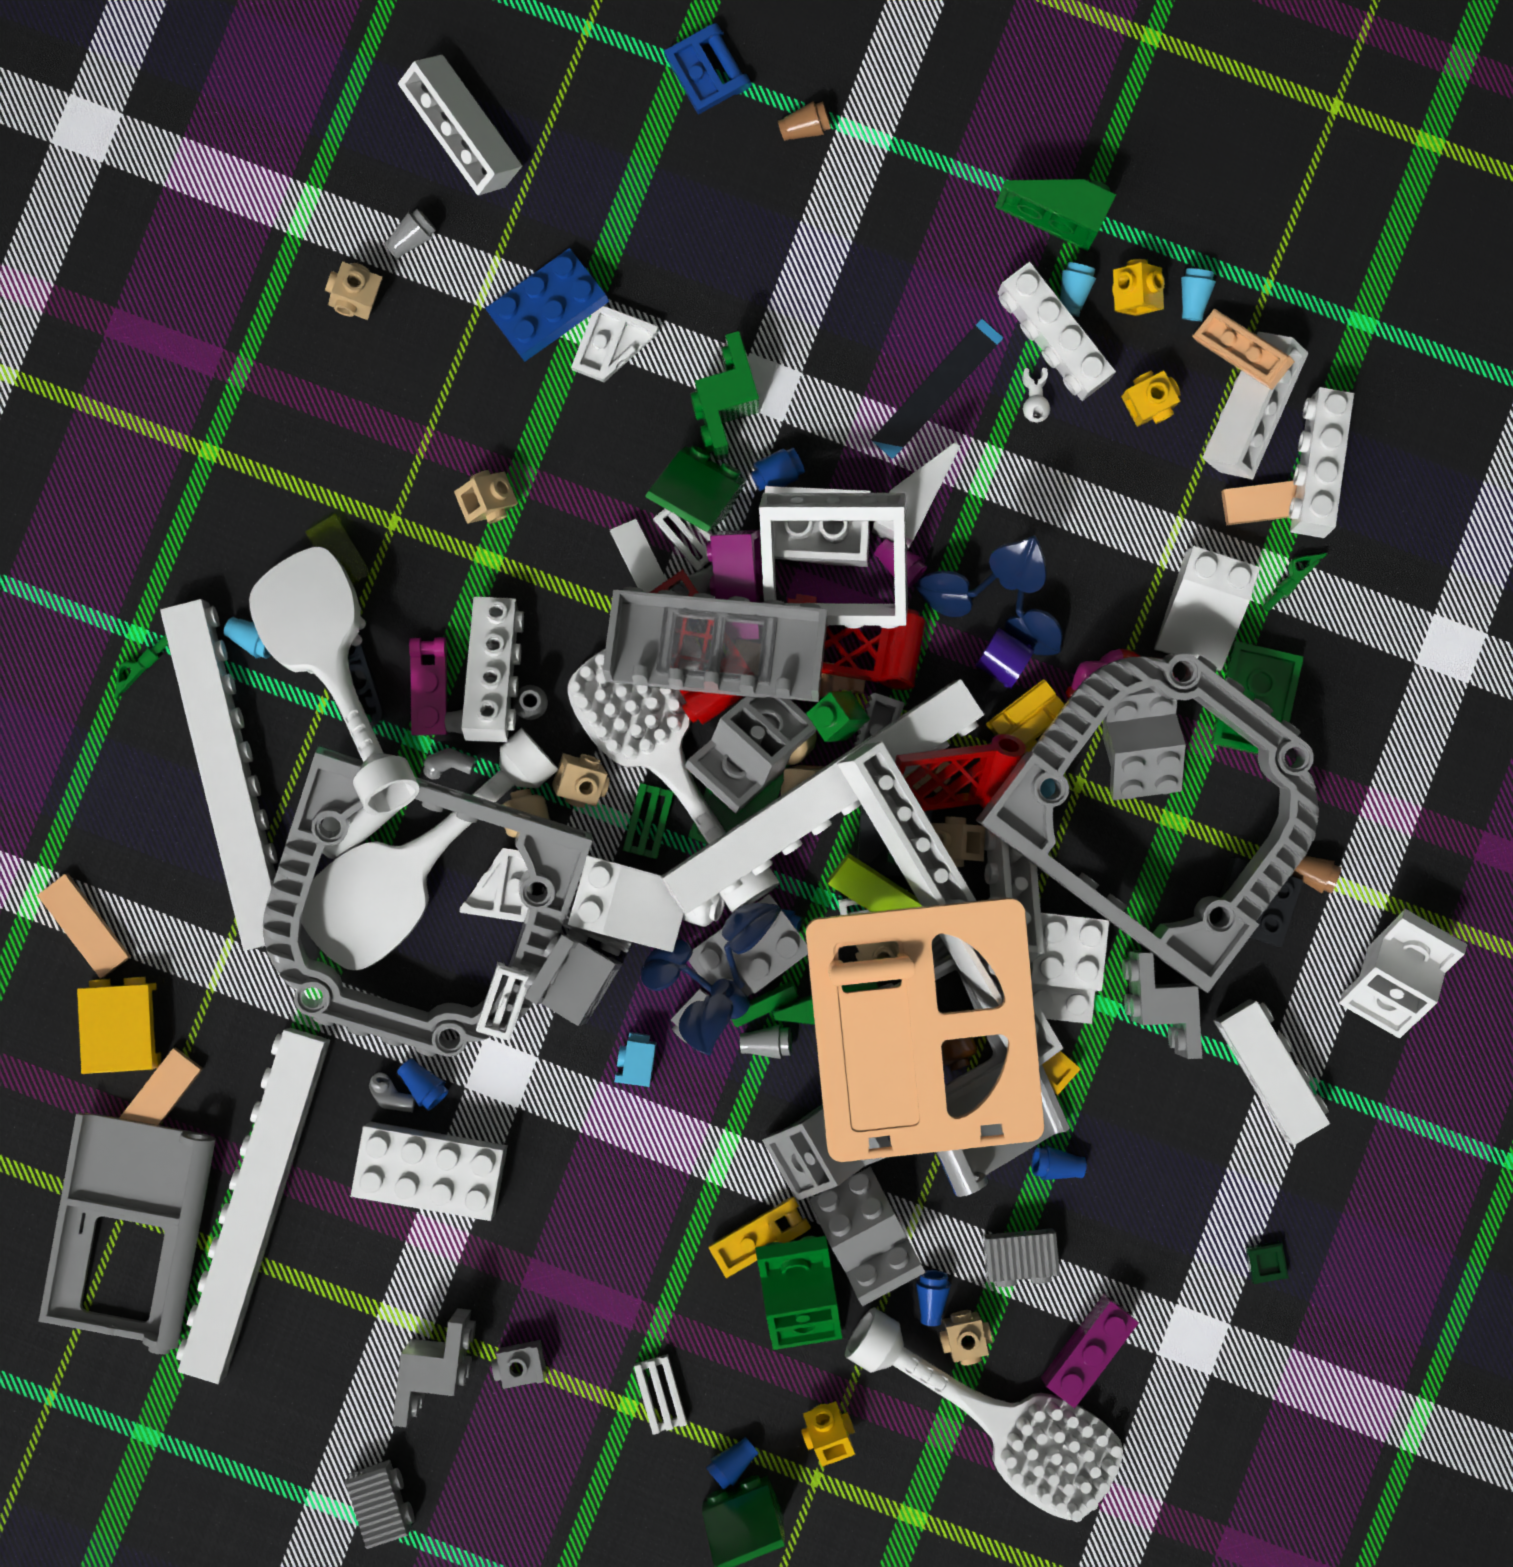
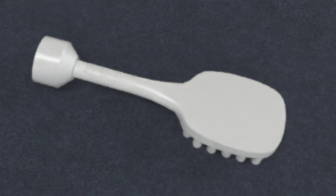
[249,547,419,815]
[568,649,780,913]
[301,728,559,970]
[845,1307,1123,1522]

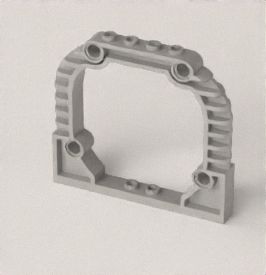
[976,653,1319,993]
[263,746,593,1057]

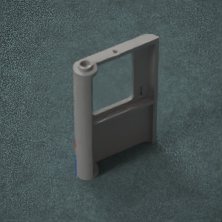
[878,954,1070,1197]
[39,1113,216,1354]

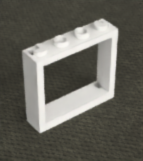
[759,493,908,629]

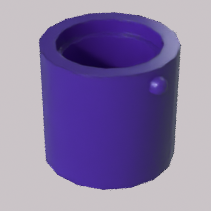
[975,628,1035,688]

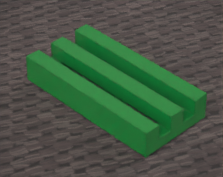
[623,783,674,859]
[731,981,799,1027]

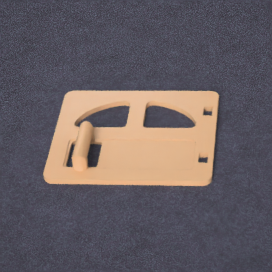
[806,898,1044,1162]

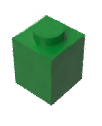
[806,691,870,742]

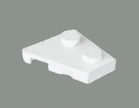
[571,306,659,382]
[460,848,534,922]

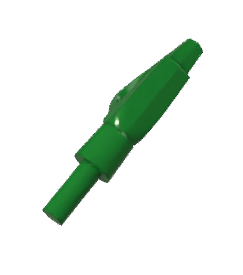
[1262,553,1327,612]
[114,634,168,701]

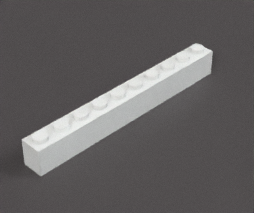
[160,599,278,951]
[660,679,984,916]
[837,742,1063,1066]
[176,1028,330,1384]

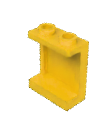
[77,977,161,1074]

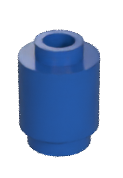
[751,447,805,491]

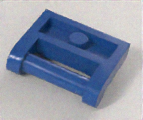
[664,23,752,115]

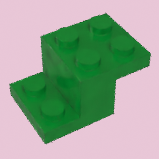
[690,331,759,461]
[755,1236,842,1350]

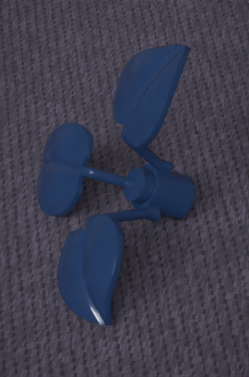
[915,535,1063,656]
[641,903,782,1056]

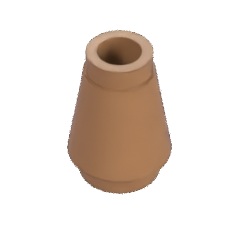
[778,101,831,141]
[1292,856,1342,893]

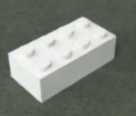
[350,1122,508,1221]

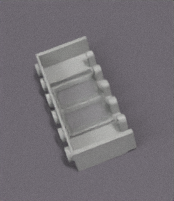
[603,587,827,702]

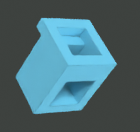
[614,1032,657,1087]

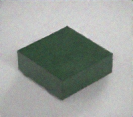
[1245,1241,1288,1284]

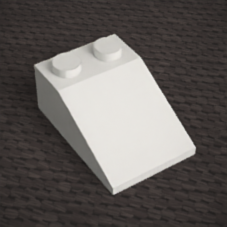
[871,443,960,550]
[761,486,871,567]
[1154,546,1261,671]
[568,855,684,952]

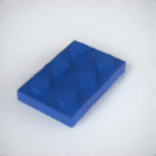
[485,248,609,362]

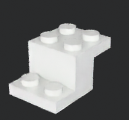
[1339,909,1467,1038]
[1030,913,1109,1024]

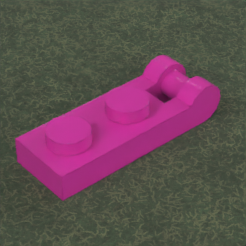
[409,637,448,736]

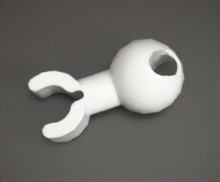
[1022,368,1051,423]

